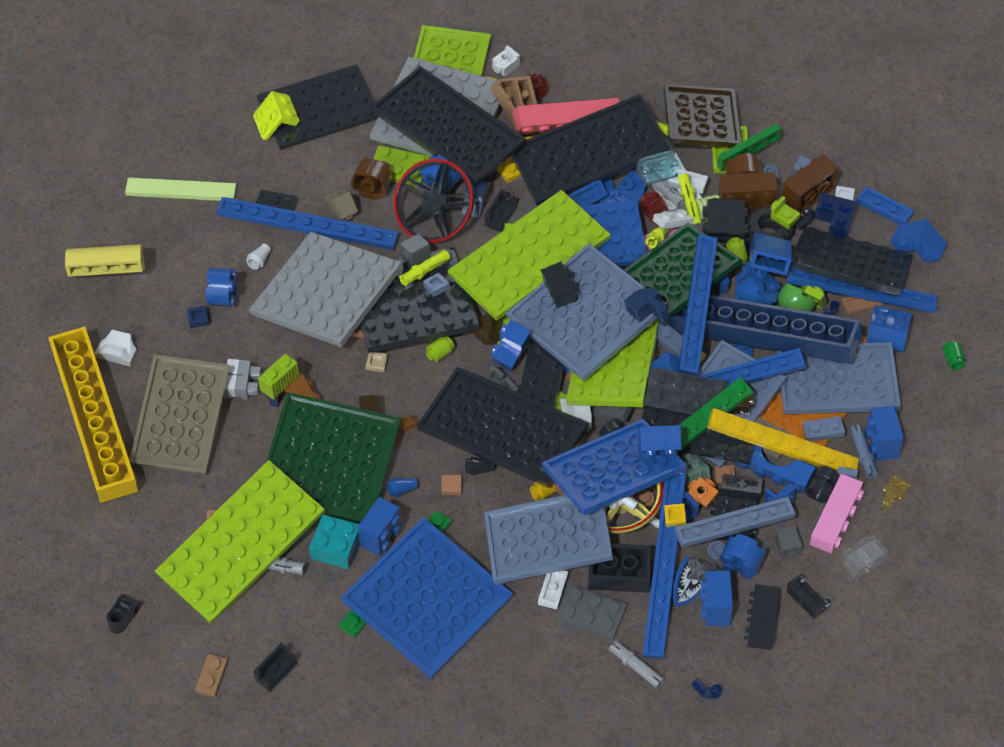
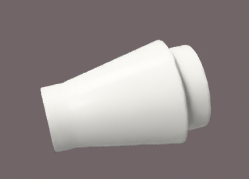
[246,244,271,270]

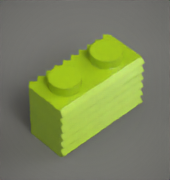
[258,353,299,399]

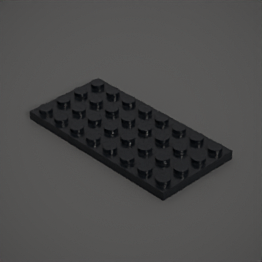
[370,66,526,186]
[511,94,671,206]
[416,367,589,488]

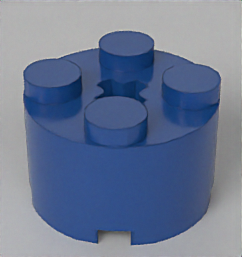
[419,154,461,194]
[206,268,237,306]
[736,269,780,305]
[720,534,766,580]

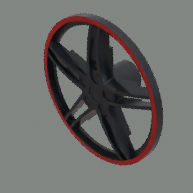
[393,159,474,243]

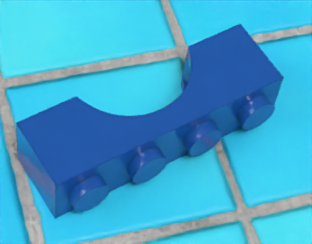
[734,445,815,494]

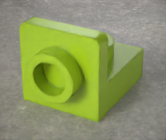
[771,196,800,229]

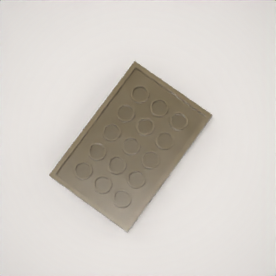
[129,354,230,475]

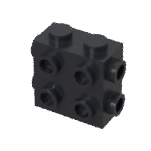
[702,198,748,242]
[710,496,757,541]

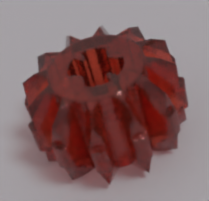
[526,72,548,101]
[639,190,668,223]

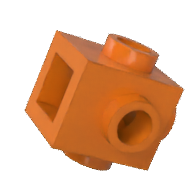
[688,477,720,509]

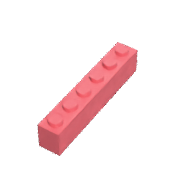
[512,98,619,134]

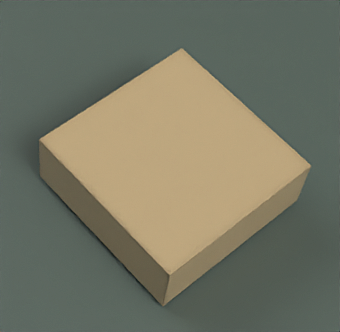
[365,352,388,372]

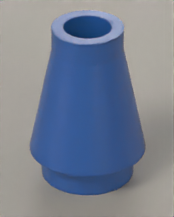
[387,478,417,497]

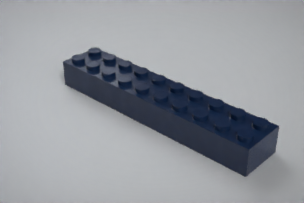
[666,295,862,364]

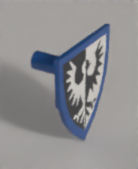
[672,556,701,607]

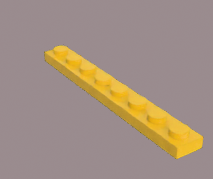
[707,408,859,472]

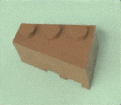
[490,76,538,135]

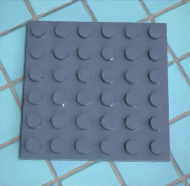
[506,243,657,381]

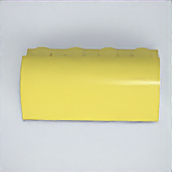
[65,244,145,277]

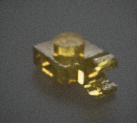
[881,476,910,512]

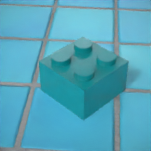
[309,515,359,569]

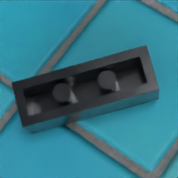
[744,584,779,650]

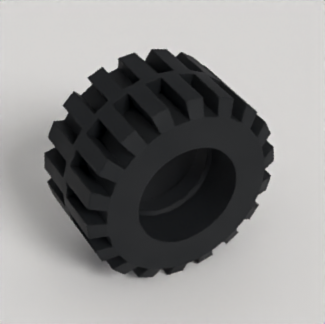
[745,206,793,248]

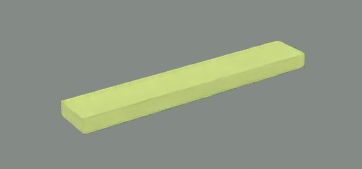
[125,178,237,201]

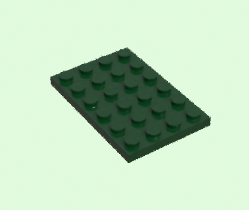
[623,222,741,325]

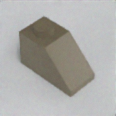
[324,190,358,220]

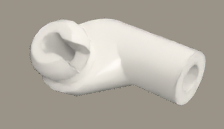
[608,496,638,510]

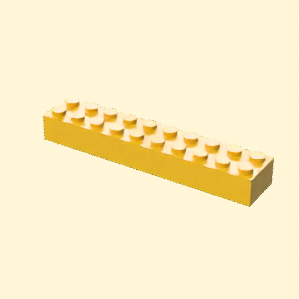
[48,326,138,503]

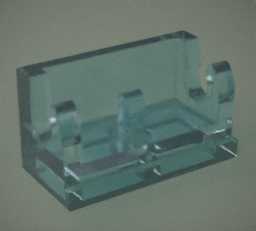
[636,150,679,185]

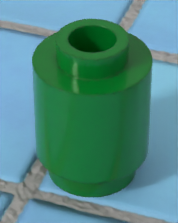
[942,341,966,370]

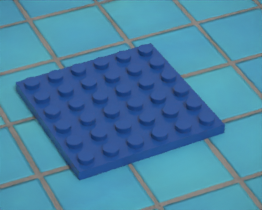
[341,517,513,679]

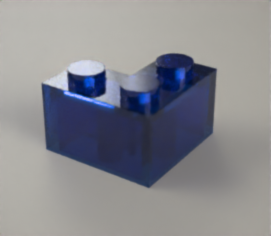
[815,193,857,237]

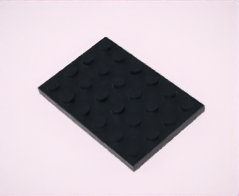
[256,64,378,150]
[789,227,913,296]

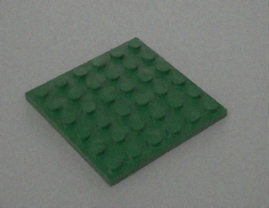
[266,392,401,524]

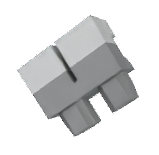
[224,359,262,399]

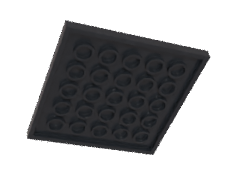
[360,247,480,353]

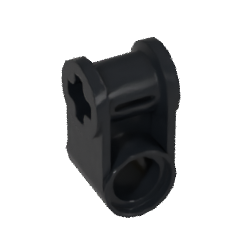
[107,594,141,634]

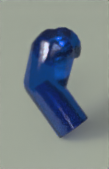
[822,301,840,316]
[691,678,722,699]

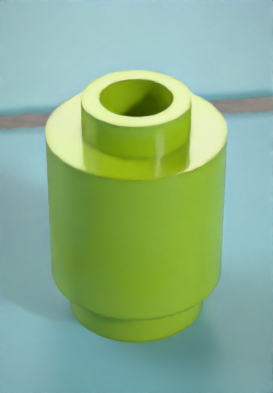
[726,237,748,266]
[425,336,455,362]

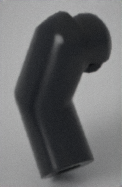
[795,207,815,231]

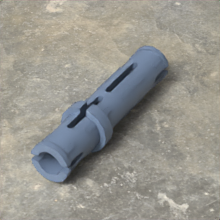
[849,424,879,479]

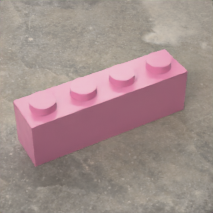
[810,474,865,554]

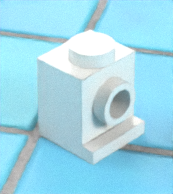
[492,46,520,77]

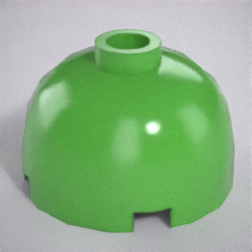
[777,284,816,312]

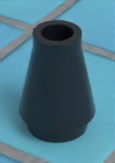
[465,456,495,476]

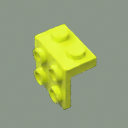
[253,91,299,140]

